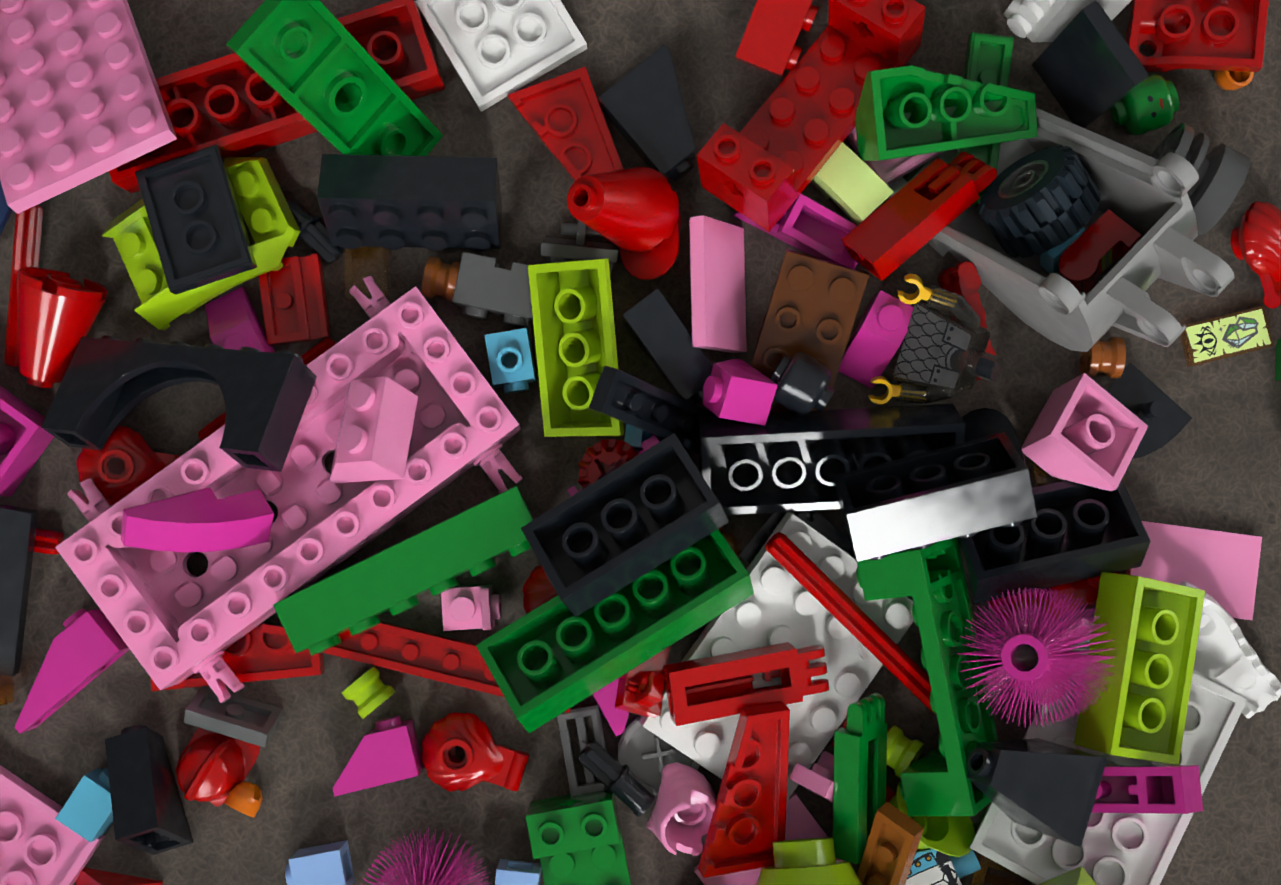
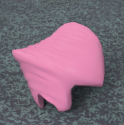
[646,762,717,856]

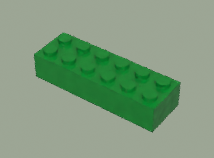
[273,486,533,656]
[476,529,754,733]

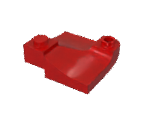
[1126,0,1269,72]

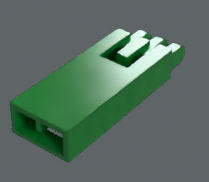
[833,693,887,864]

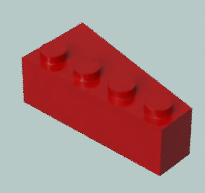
[735,0,819,78]

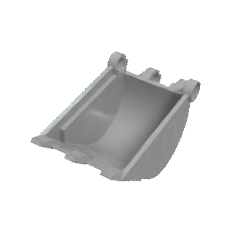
[888,108,1235,352]

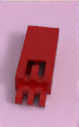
[841,151,997,281]
[663,642,829,726]

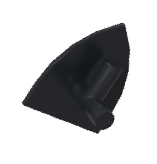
[1107,362,1192,459]

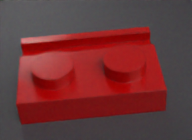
[259,253,331,346]

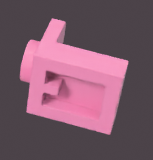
[441,585,502,631]
[789,751,834,803]

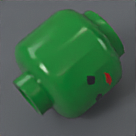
[1110,74,1179,136]

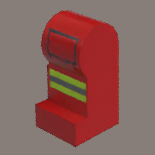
[1059,209,1142,294]

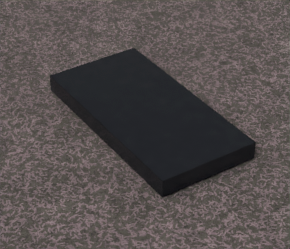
[1032,1,1149,128]
[0,504,38,677]

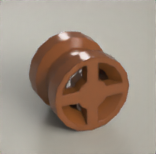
[421,256,461,303]
[1080,337,1126,379]

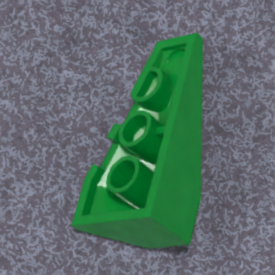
[855,65,1038,161]

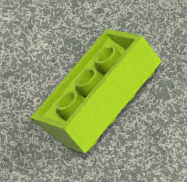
[528,258,624,437]
[1074,572,1205,765]

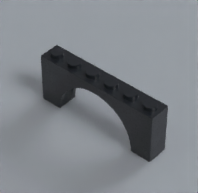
[41,335,317,472]

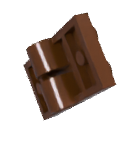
[751,249,869,413]

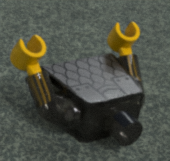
[868,274,1004,404]

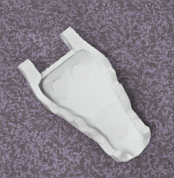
[1179,581,1281,718]

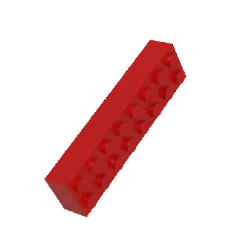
[109,0,445,193]

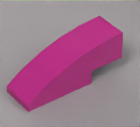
[733,194,857,269]
[121,487,274,552]

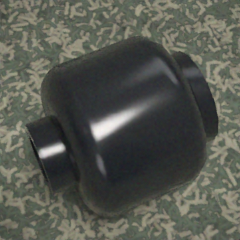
[769,352,834,416]

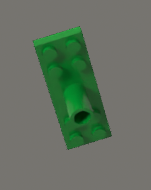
[226,0,443,156]

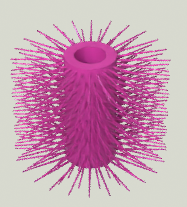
[957,588,1117,728]
[360,827,492,885]

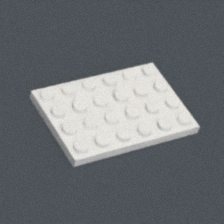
[639,512,914,800]
[969,618,1248,885]

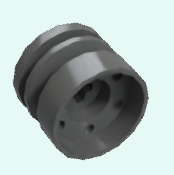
[1151,122,1250,236]

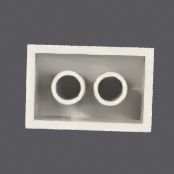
[1003,0,1132,42]

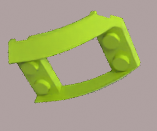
[101,157,300,330]

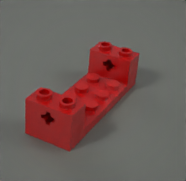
[697,0,926,232]

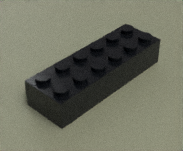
[698,403,965,515]

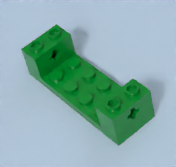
[856,537,998,816]
[526,790,632,885]

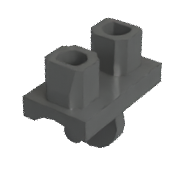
[541,220,619,274]

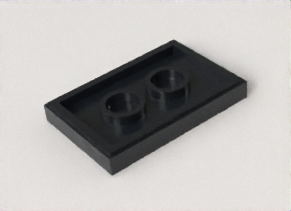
[135,144,257,295]

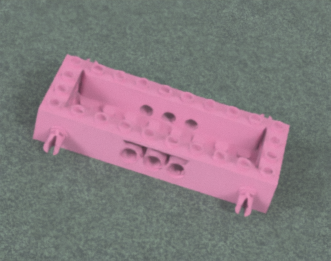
[55,276,523,703]

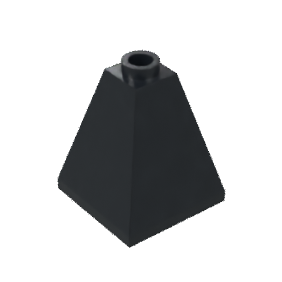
[967,738,1107,847]

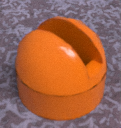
[1214,70,1254,91]
[224,781,263,818]

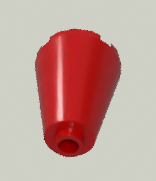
[567,167,679,253]
[17,266,108,388]

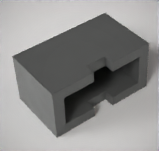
[452,252,533,328]

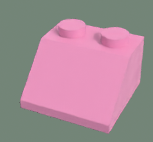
[1021,373,1148,491]
[329,377,418,483]

